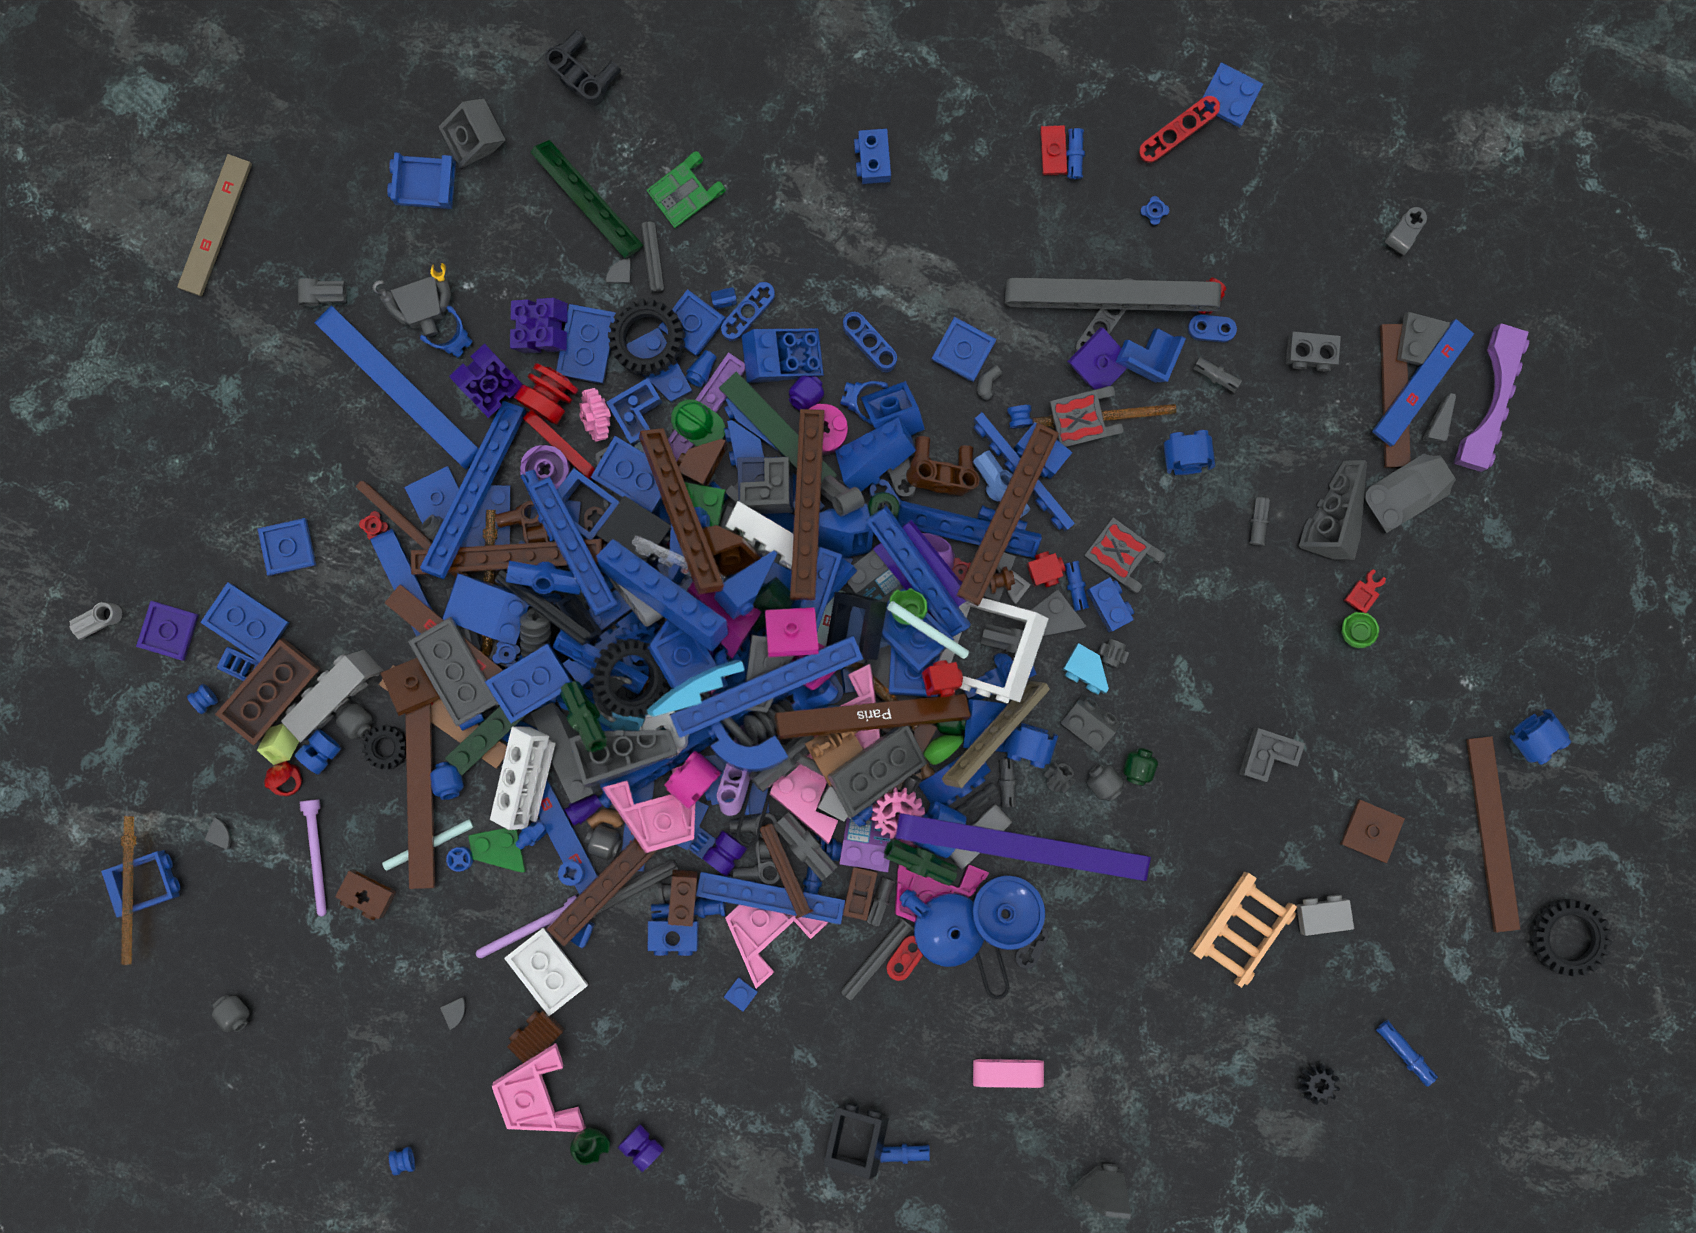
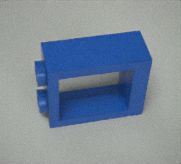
[557,468,619,540]
[101,850,180,917]

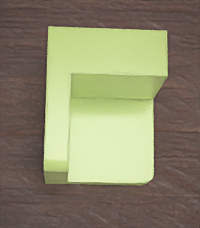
[257,724,299,765]

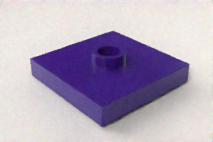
[1067,327,1127,390]

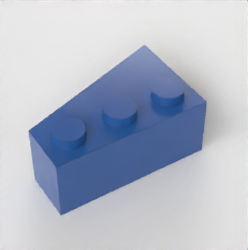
[835,417,916,495]

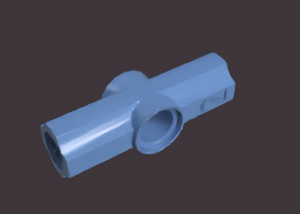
[973,450,1030,518]

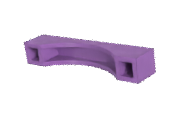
[1454,323,1529,472]

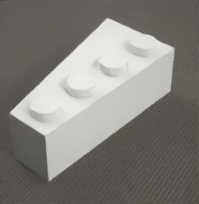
[724,501,794,571]

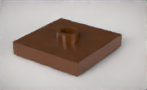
[381,658,440,716]
[1340,799,1405,863]

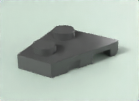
[1397,312,1450,365]
[1021,590,1086,636]

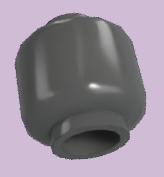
[336,703,372,739]
[1087,764,1124,801]
[584,824,622,860]
[212,995,249,1032]

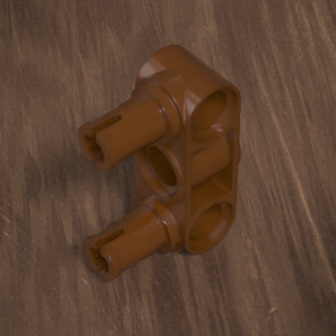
[906,436,980,496]
[495,501,550,543]

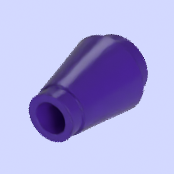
[564,794,602,826]

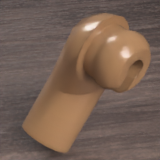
[587,808,624,829]

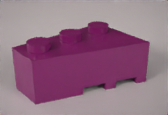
[687,582,761,659]

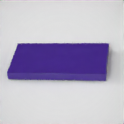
[873,520,966,621]

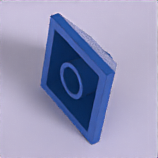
[861,381,925,435]

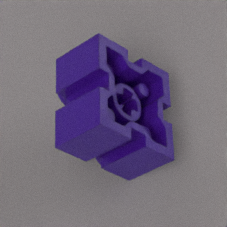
[510,298,568,353]
[449,343,522,418]

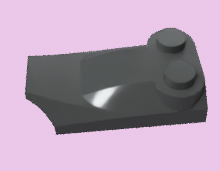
[1364,454,1456,533]

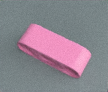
[973,1059,1044,1088]

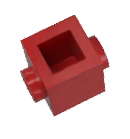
[1026,551,1065,588]
[922,660,963,697]

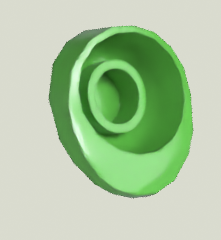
[923,735,964,765]

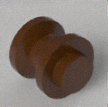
[989,566,1015,594]

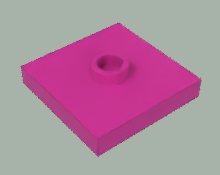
[765,607,819,657]

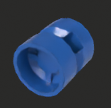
[295,729,342,775]

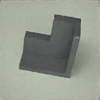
[740,457,793,514]
[1239,728,1305,782]

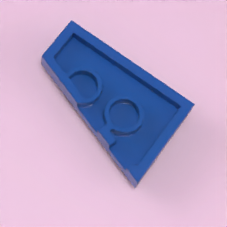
[626,327,692,403]

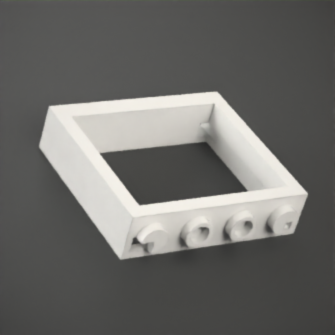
[939,598,1048,703]

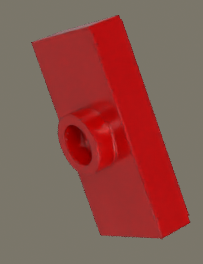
[1040,125,1067,175]

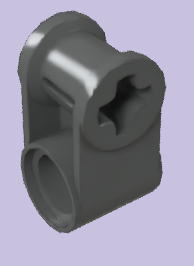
[1384,207,1427,255]
[886,457,916,501]

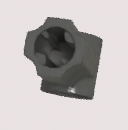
[298,278,347,306]
[821,475,864,516]
[980,624,1024,655]

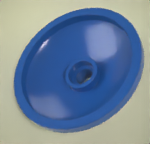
[972,876,1045,950]
[914,893,984,967]

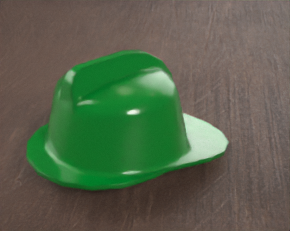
[671,400,725,446]

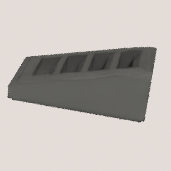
[1423,393,1456,444]

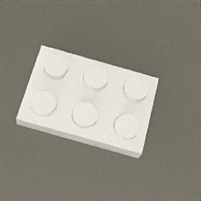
[504,927,588,1016]

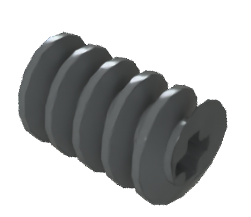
[520,608,551,657]
[743,700,794,746]

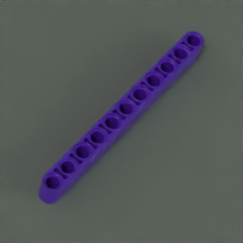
[895,813,1151,881]

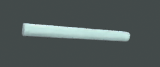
[887,601,969,659]
[382,819,474,871]

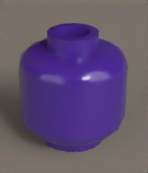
[789,375,824,411]

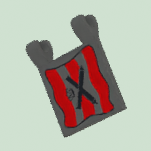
[1049,386,1123,447]
[1084,518,1165,594]

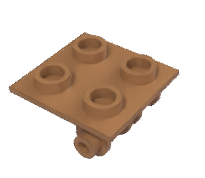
[805,731,864,786]

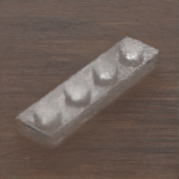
[631,535,728,582]

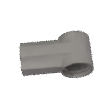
[69,602,122,640]

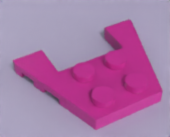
[895,840,989,922]

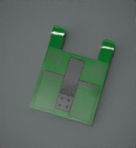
[646,151,726,228]

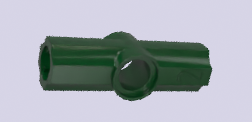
[560,681,607,752]
[884,839,957,886]

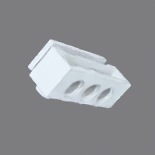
[490,727,556,830]

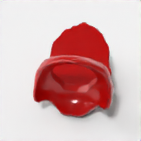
[264,761,302,796]

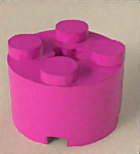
[809,404,848,456]
[664,751,722,810]

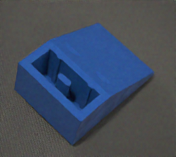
[742,328,823,383]
[818,504,873,557]

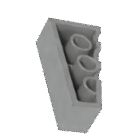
[281,650,384,743]

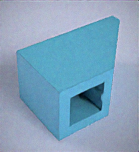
[1062,643,1109,695]

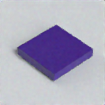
[136,601,199,661]

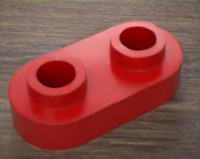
[887,935,923,981]

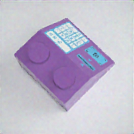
[840,817,891,872]

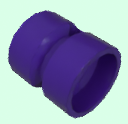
[702,830,748,876]
[617,1125,664,1172]

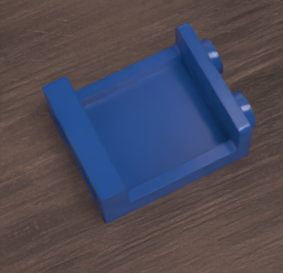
[387,152,456,209]

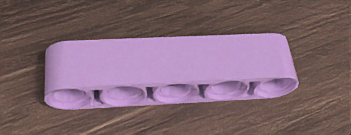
[717,725,759,816]

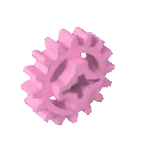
[579,388,611,442]
[872,787,925,840]

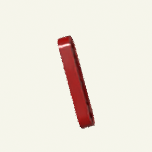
[1139,96,1220,163]
[523,410,595,481]

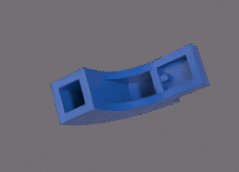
[705,721,788,772]

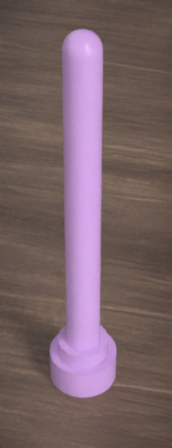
[300,799,327,916]
[476,895,578,958]

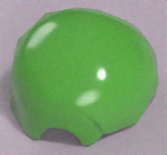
[890,588,927,625]
[1341,612,1379,649]

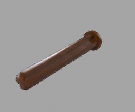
[760,824,813,919]

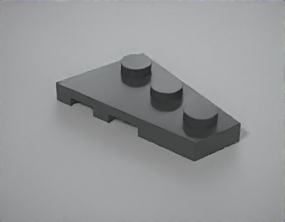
[745,635,794,712]

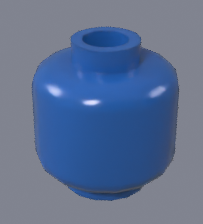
[430,762,464,800]

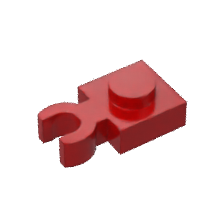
[1344,569,1386,613]

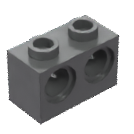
[1286,332,1341,372]

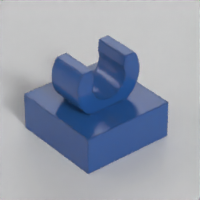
[688,826,716,859]

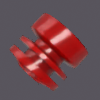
[514,363,579,425]

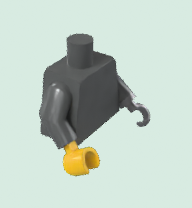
[372,263,451,337]

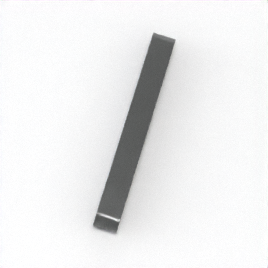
[1005,278,1221,311]

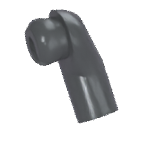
[977,365,1003,400]

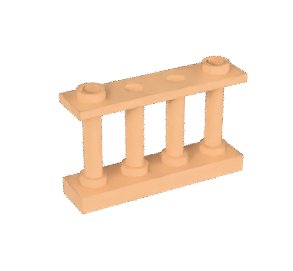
[1190,872,1297,988]

